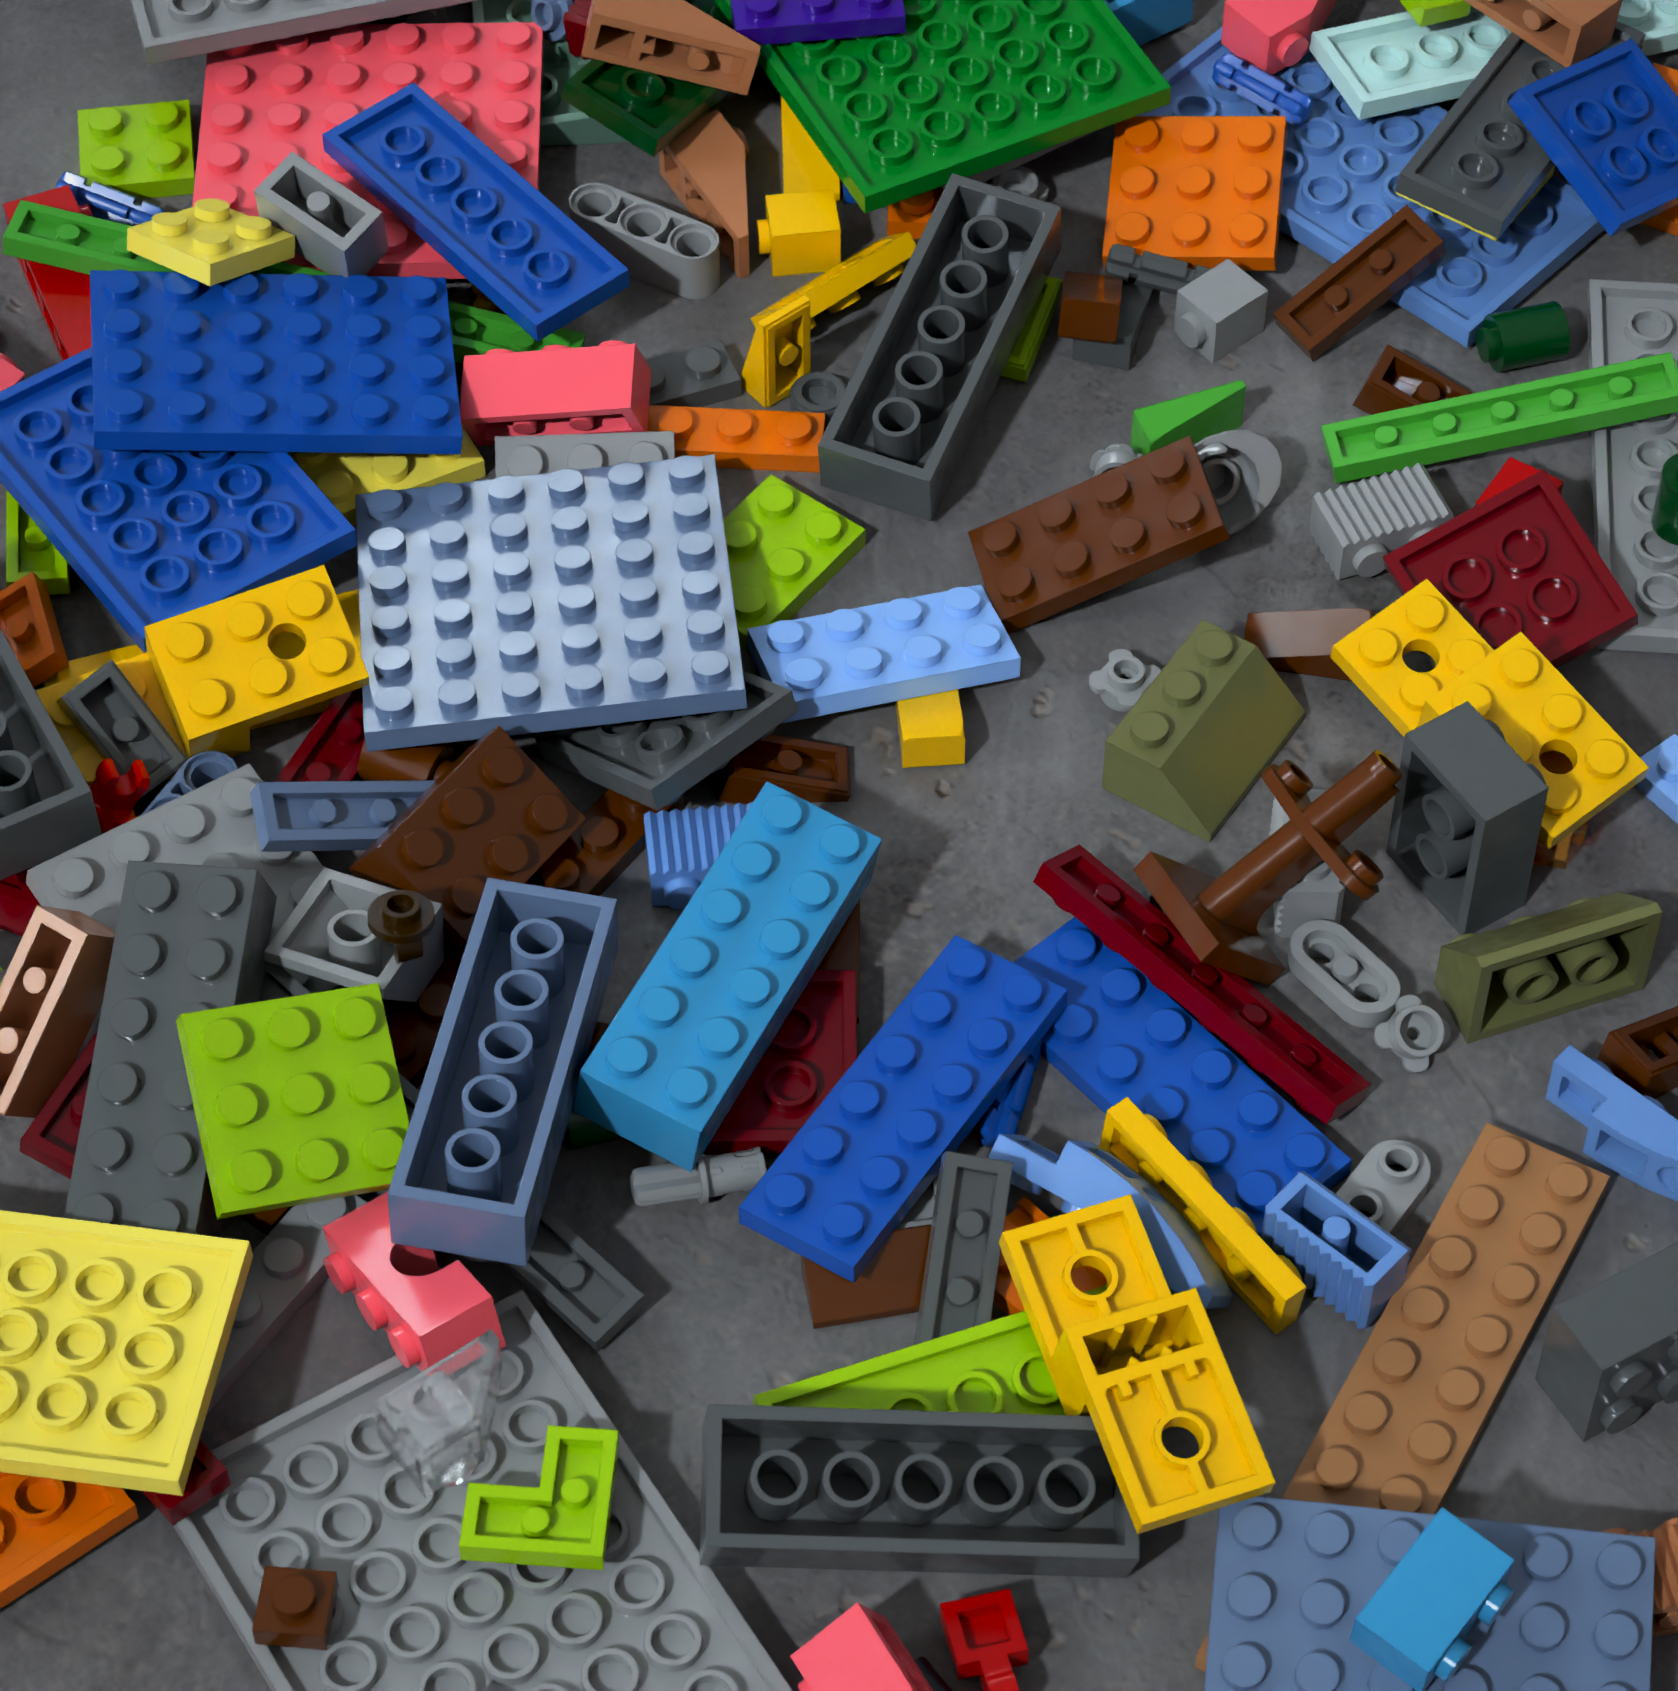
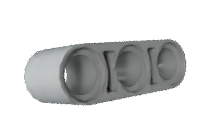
[569,182,720,300]

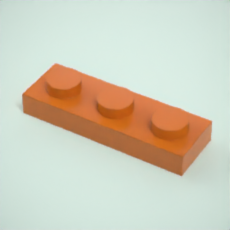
[647,405,825,473]

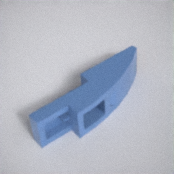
[1545,1045,1678,1202]
[988,1133,1233,1309]

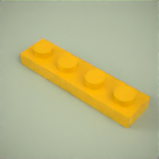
[1099,1097,1307,1335]

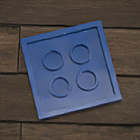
[1507,39,1678,237]

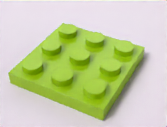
[176,983,409,1219]

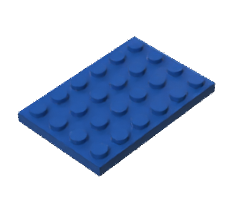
[90,269,463,454]
[0,347,357,653]

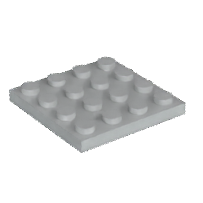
[26,763,348,993]

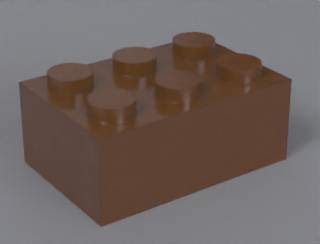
[348,725,587,958]

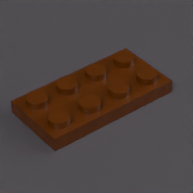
[968,435,1230,634]

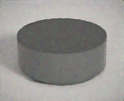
[790,372,847,429]

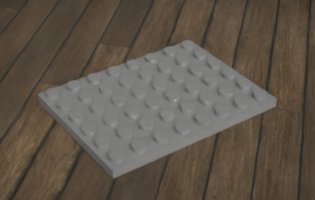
[174,1290,793,1691]

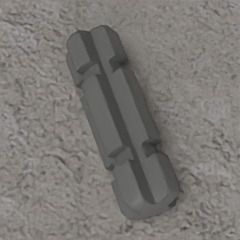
[1105,244,1211,295]

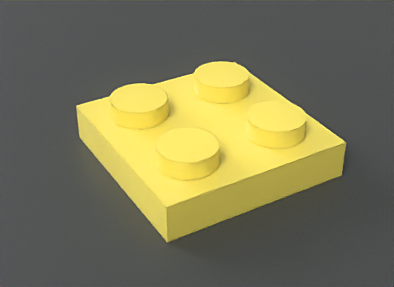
[127,198,295,286]

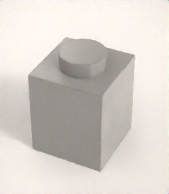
[1174,259,1268,363]

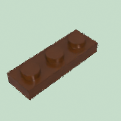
[1273,205,1447,361]

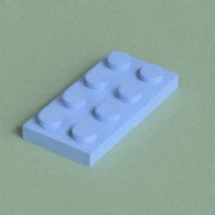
[747,584,1021,723]

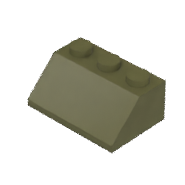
[1102,619,1305,842]
[1434,891,1663,1044]

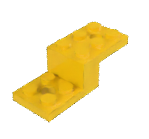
[35,565,369,788]
[1330,579,1649,849]
[998,1194,1276,1534]

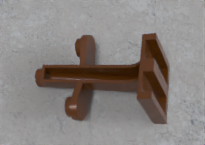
[1133,750,1403,986]

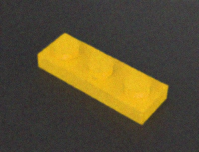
[750,231,916,330]

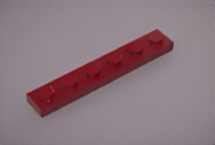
[1033,844,1372,1125]

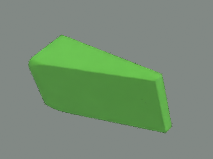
[1130,380,1246,455]

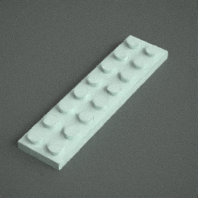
[1309,0,1678,120]

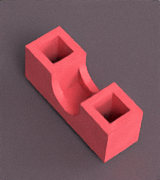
[322,1192,506,1386]

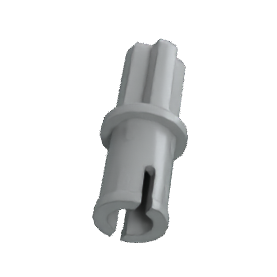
[630,1147,767,1207]

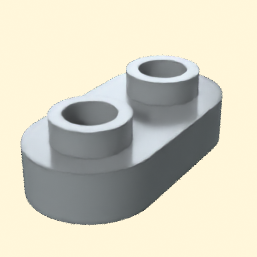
[1288,919,1401,1028]
[1336,1140,1431,1237]

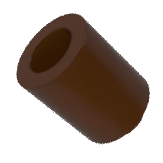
[358,742,455,781]

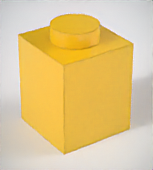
[756,189,841,277]

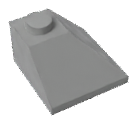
[264,867,444,1002]

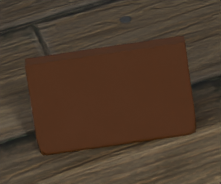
[801,1225,931,1329]

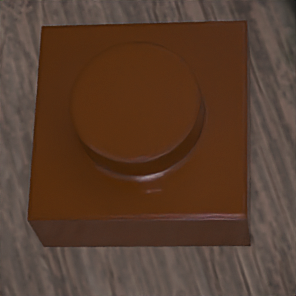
[252,1566,339,1650]

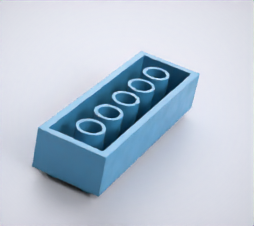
[573,781,882,1172]

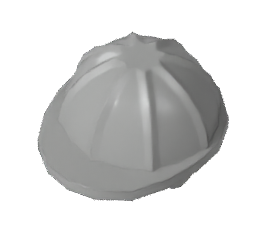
[1195,429,1282,535]

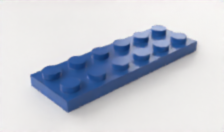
[322,82,630,342]
[1013,917,1352,1238]
[738,935,1068,1283]

